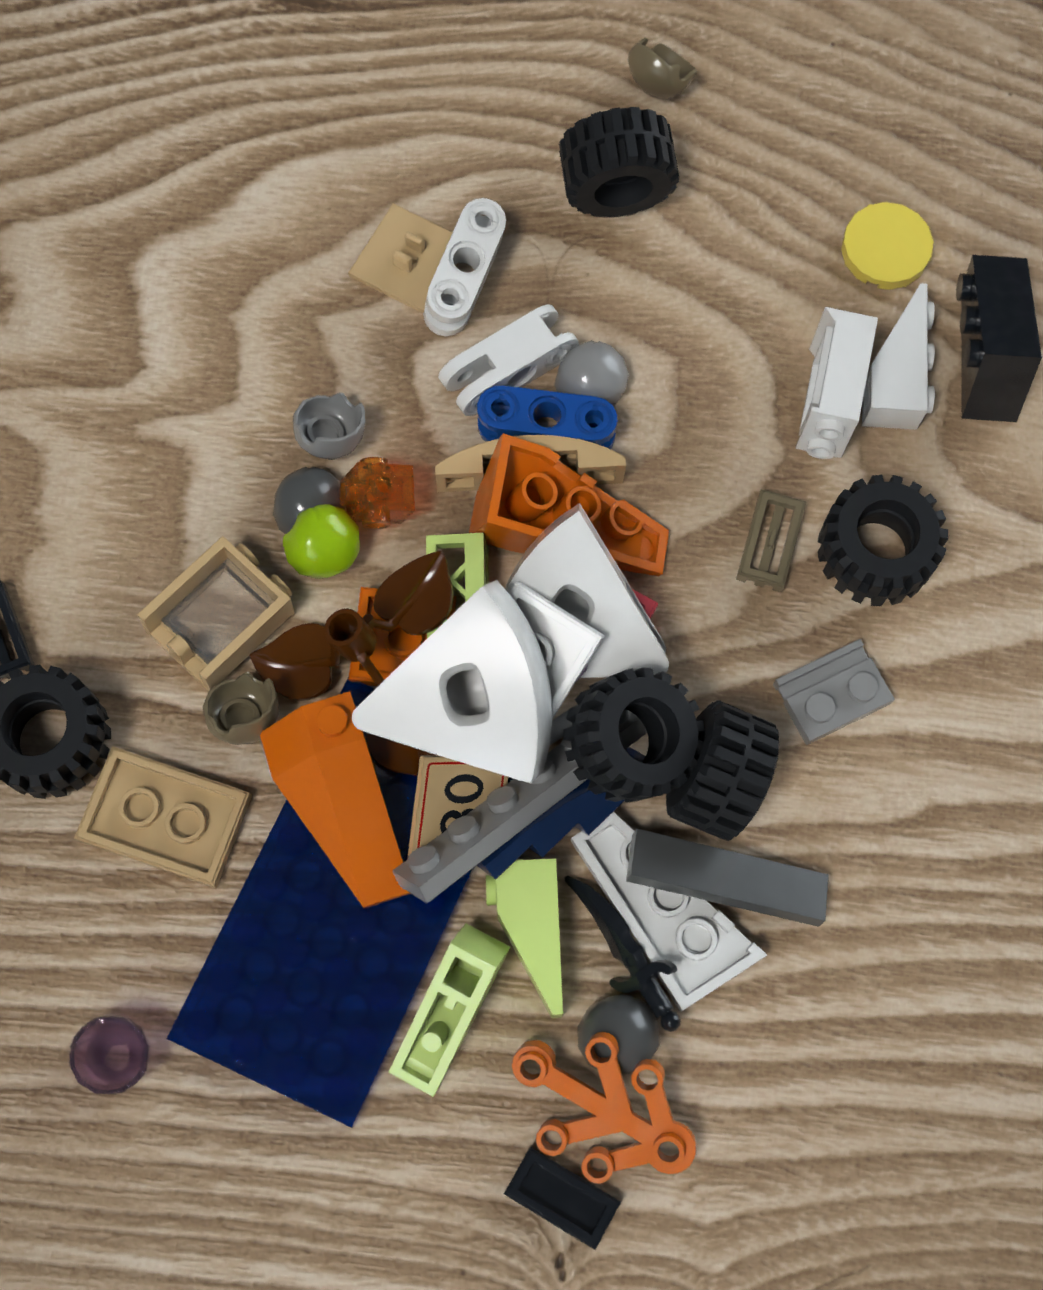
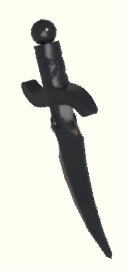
[564,876,681,1032]

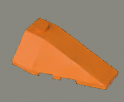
[469,433,669,577]
[260,691,411,909]

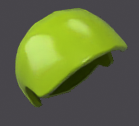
[283,504,360,579]

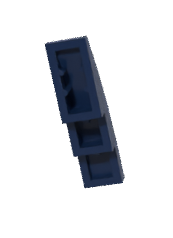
[477,747,646,880]

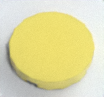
[841,202,934,290]

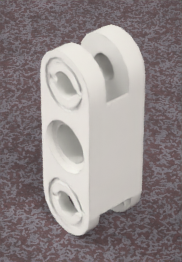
[423,198,506,336]
[438,304,579,416]

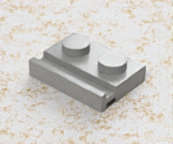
[773,639,895,745]

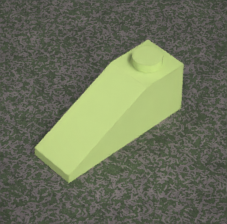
[486,858,563,1018]
[388,923,510,1097]

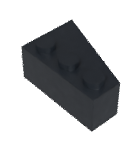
[956,255,1042,422]

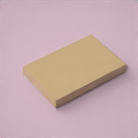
[74,746,252,889]

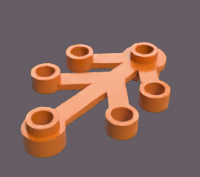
[512,1032,697,1184]

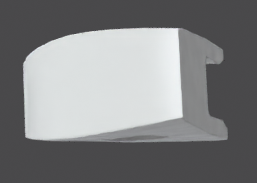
[505,503,669,678]
[352,580,552,783]

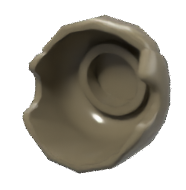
[628,38,697,99]
[202,672,279,745]

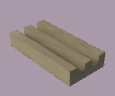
[736,489,806,592]

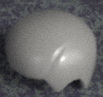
[554,341,629,404]
[293,392,366,460]

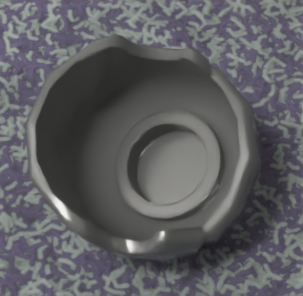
[273,467,347,534]
[578,994,660,1075]

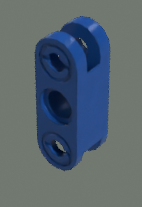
[477,386,618,449]

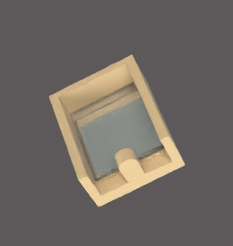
[137,536,295,692]

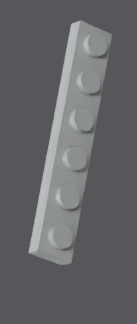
[392,709,647,903]

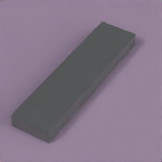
[626,829,829,927]

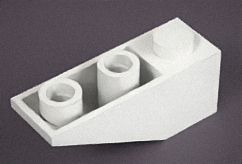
[862,283,935,430]

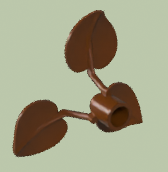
[250,551,454,776]

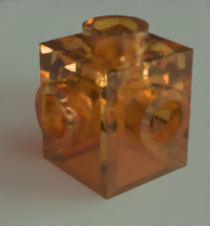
[339,457,415,529]

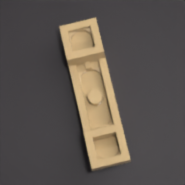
[435,435,626,492]

